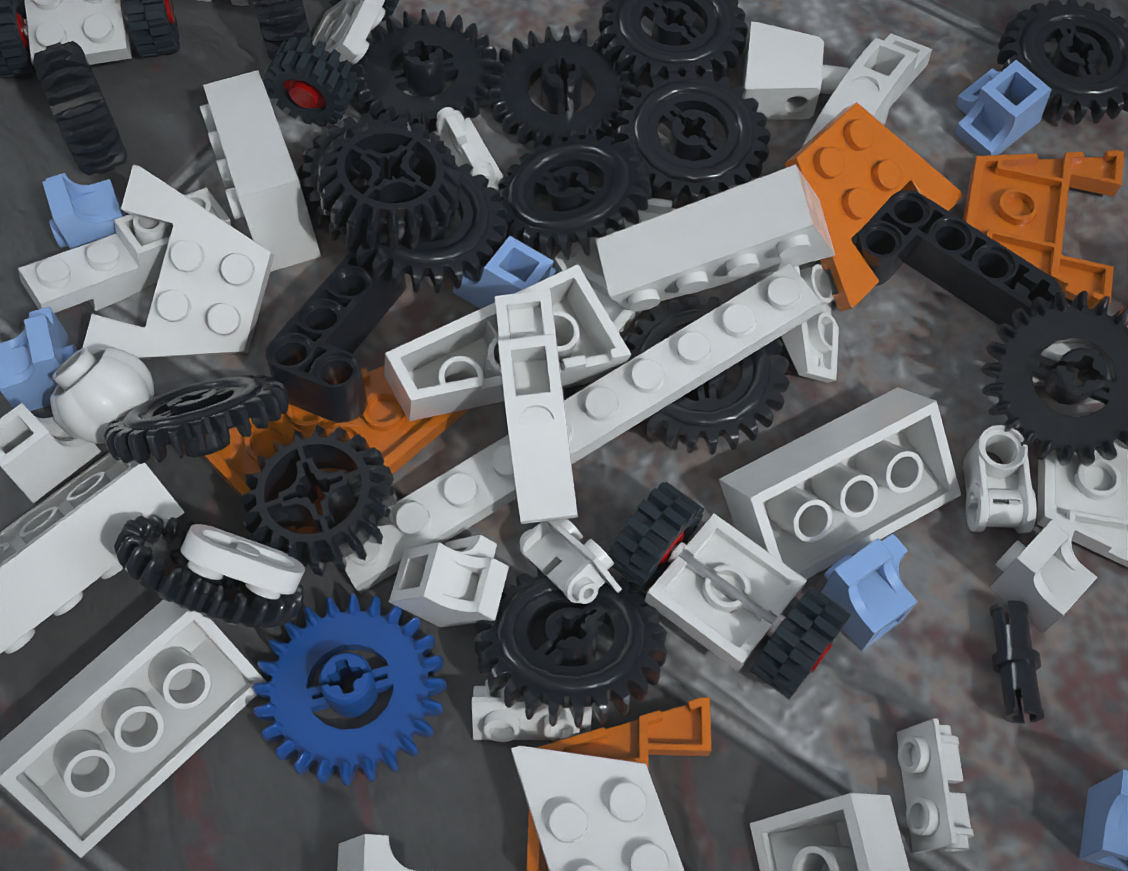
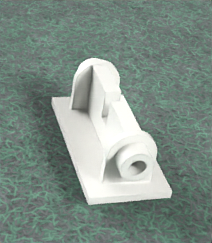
[433,107,503,191]
[520,518,622,604]
[472,680,592,742]
[896,718,974,853]

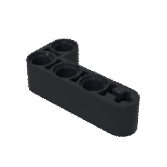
[855,190,1062,329]
[266,249,406,423]

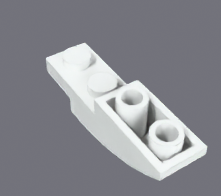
[803,34,932,146]
[18,188,231,313]
[495,289,578,524]

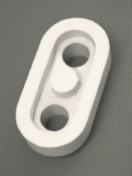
[181,524,305,599]

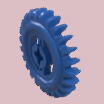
[252,593,447,786]

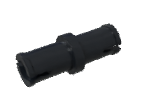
[990,601,1044,724]

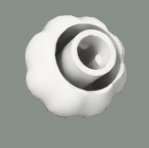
[50,348,154,444]

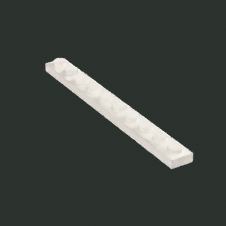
[345,264,822,594]

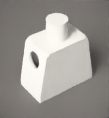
[742,21,849,120]

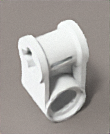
[963,425,1037,534]

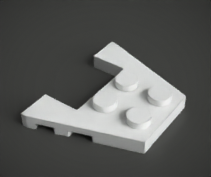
[83,165,275,360]
[1037,414,1128,567]

